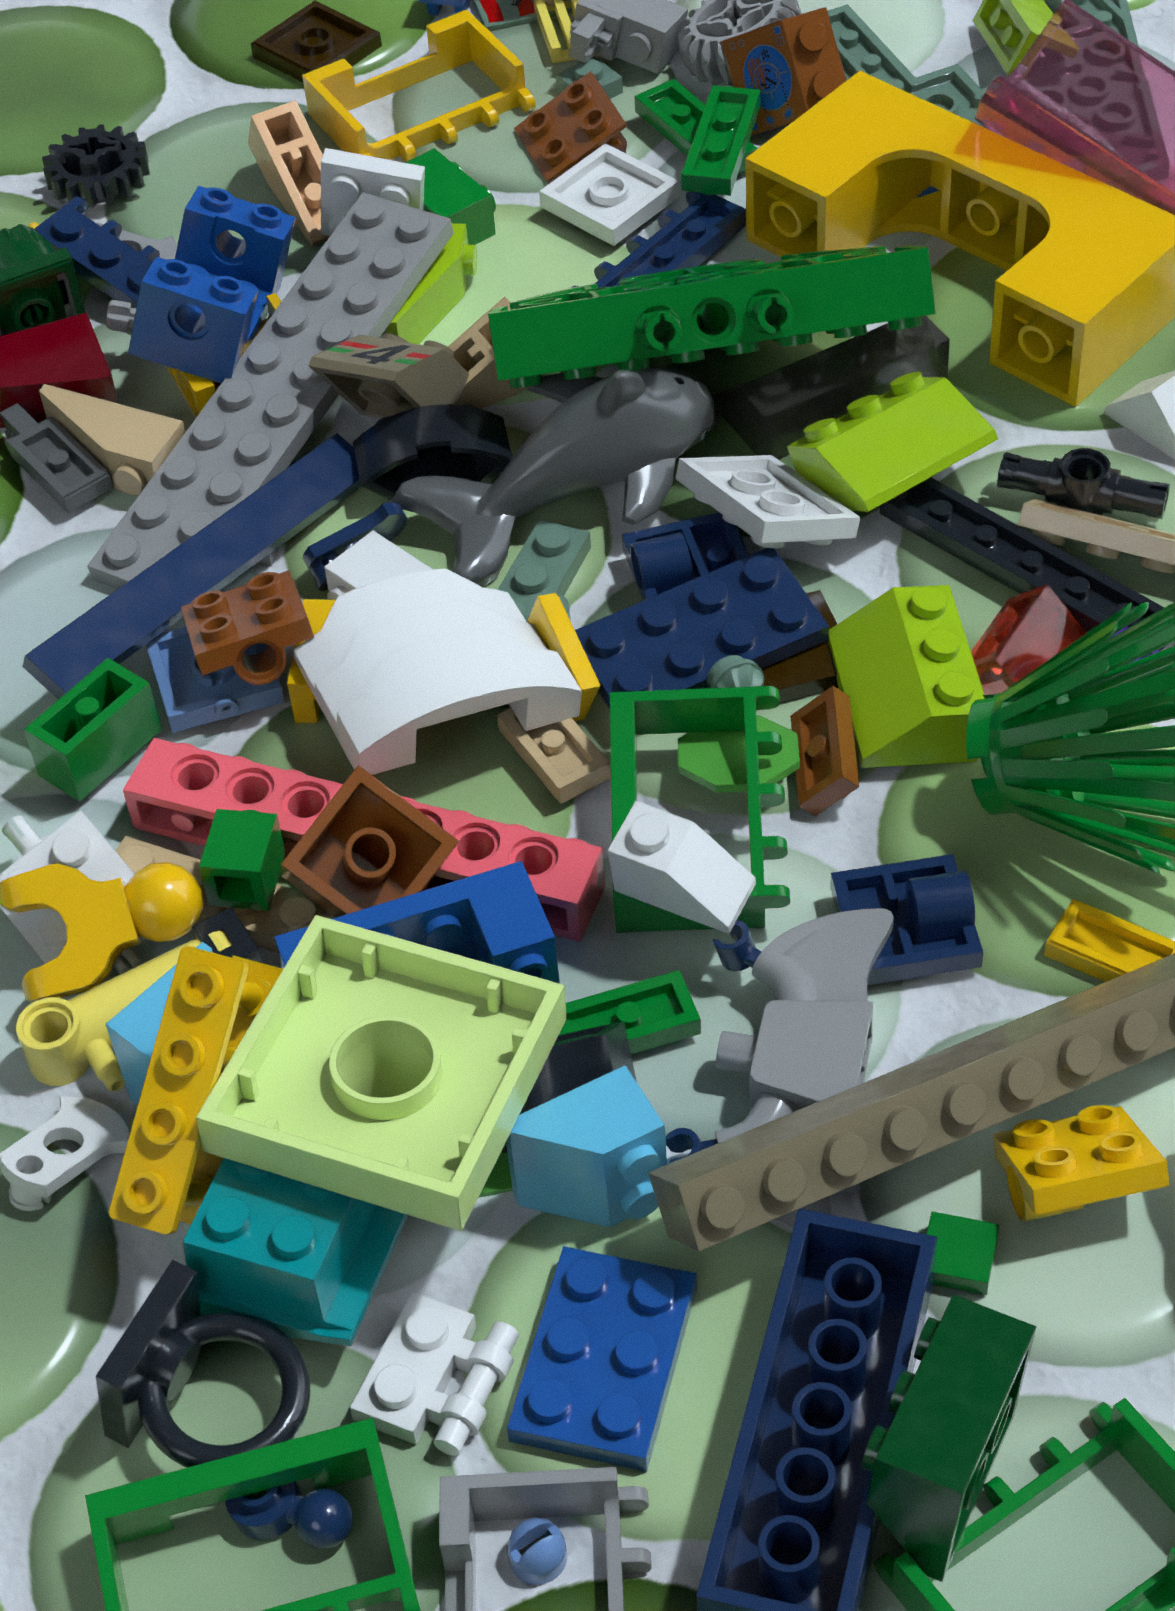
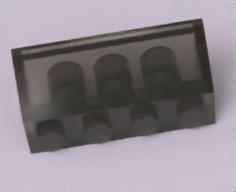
[712,316,950,460]

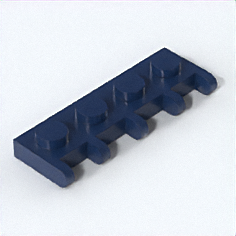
[571,191,746,288]
[35,197,160,308]

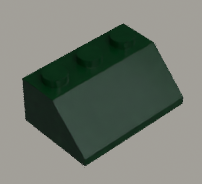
[861,1294,1037,1582]

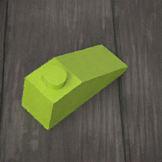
[387,224,477,344]

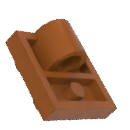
[181,570,314,685]

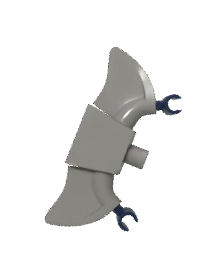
[666,908,894,1234]

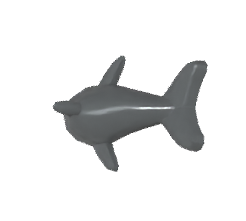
[391,367,720,587]

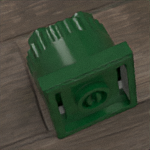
[0,224,86,336]

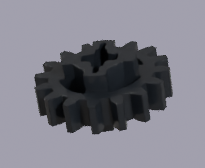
[42,124,150,208]

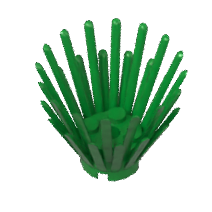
[966,602,1175,875]

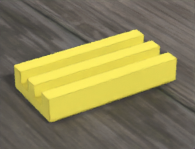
[534,0,598,63]

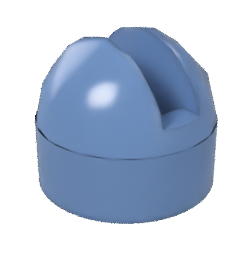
[507,1517,567,1585]

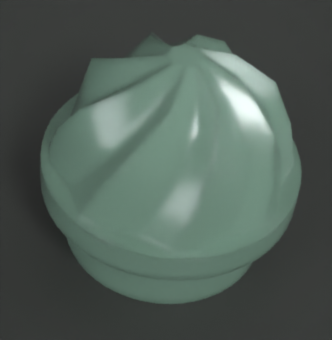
[706,655,764,688]

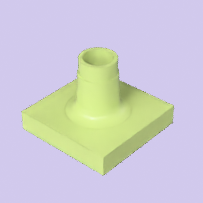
[196,915,566,1231]

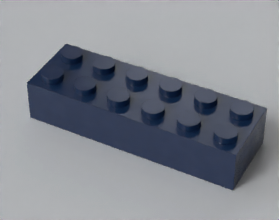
[696,1209,937,1611]

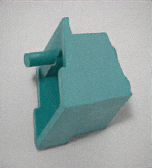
[182,1158,408,1346]

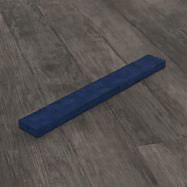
[22,433,361,699]

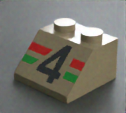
[308,333,469,419]

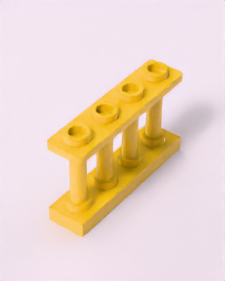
[109,946,283,1235]

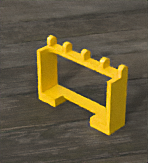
[302,9,536,162]

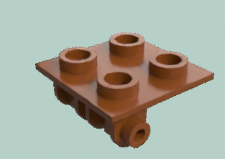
[514,71,628,184]

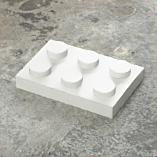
[675,455,860,548]

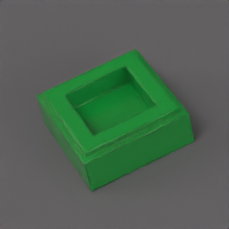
[926,1211,1000,1295]

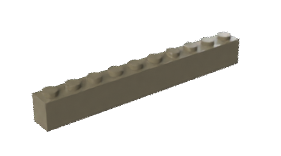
[648,953,1175,1251]

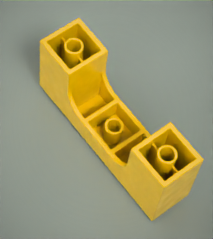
[745,71,1175,407]

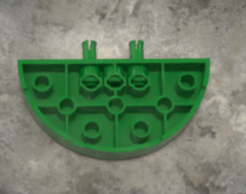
[488,246,936,388]

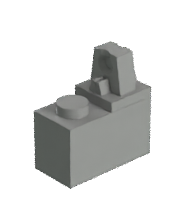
[568,0,688,74]

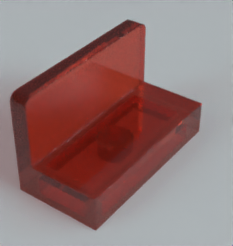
[971,585,1086,688]

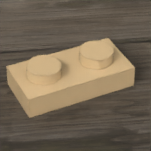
[497,708,611,804]

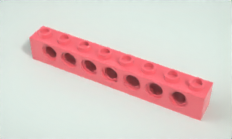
[123,738,606,942]

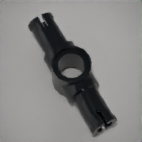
[997,448,1170,519]

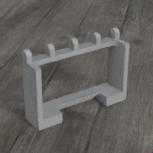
[439,1467,652,1611]

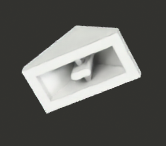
[1105,370,1175,460]

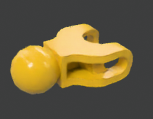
[0,862,203,1002]

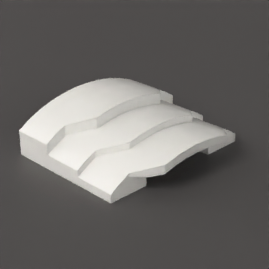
[293,569,582,775]

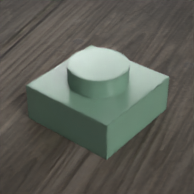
[556,56,623,99]

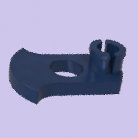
[303,502,407,591]

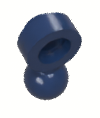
[225,1482,353,1549]

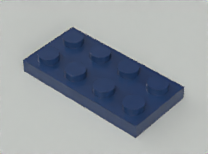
[575,548,829,709]

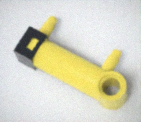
[15,907,262,1091]

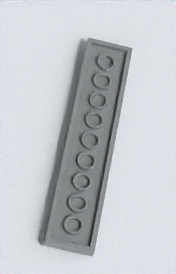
[87,192,454,589]

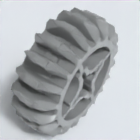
[677,0,802,86]

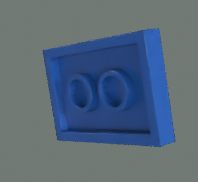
[507,1246,697,1472]

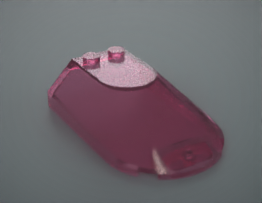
[975,0,1175,215]

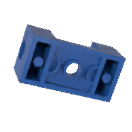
[128,185,296,383]
[274,861,560,983]

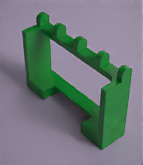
[610,686,791,933]
[874,1398,1175,1611]
[85,1418,421,1611]

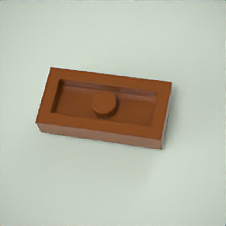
[790,686,859,816]

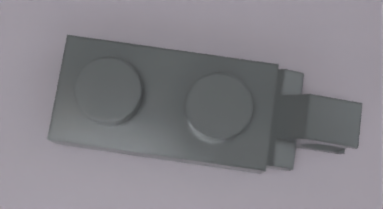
[0,403,113,513]

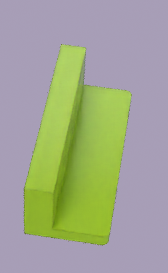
[972,0,1079,82]

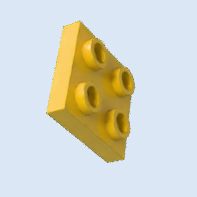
[992,1105,1170,1222]

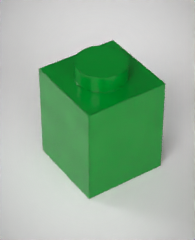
[199,809,285,911]

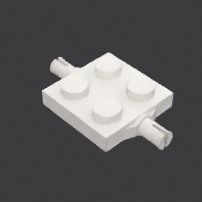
[0,810,143,975]

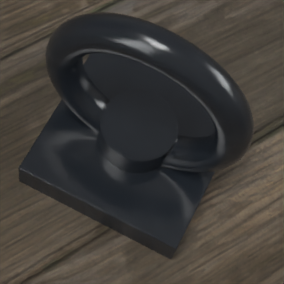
[95,1259,311,1468]

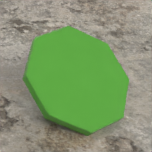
[678,715,800,793]

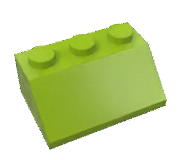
[787,372,998,512]
[828,585,984,768]

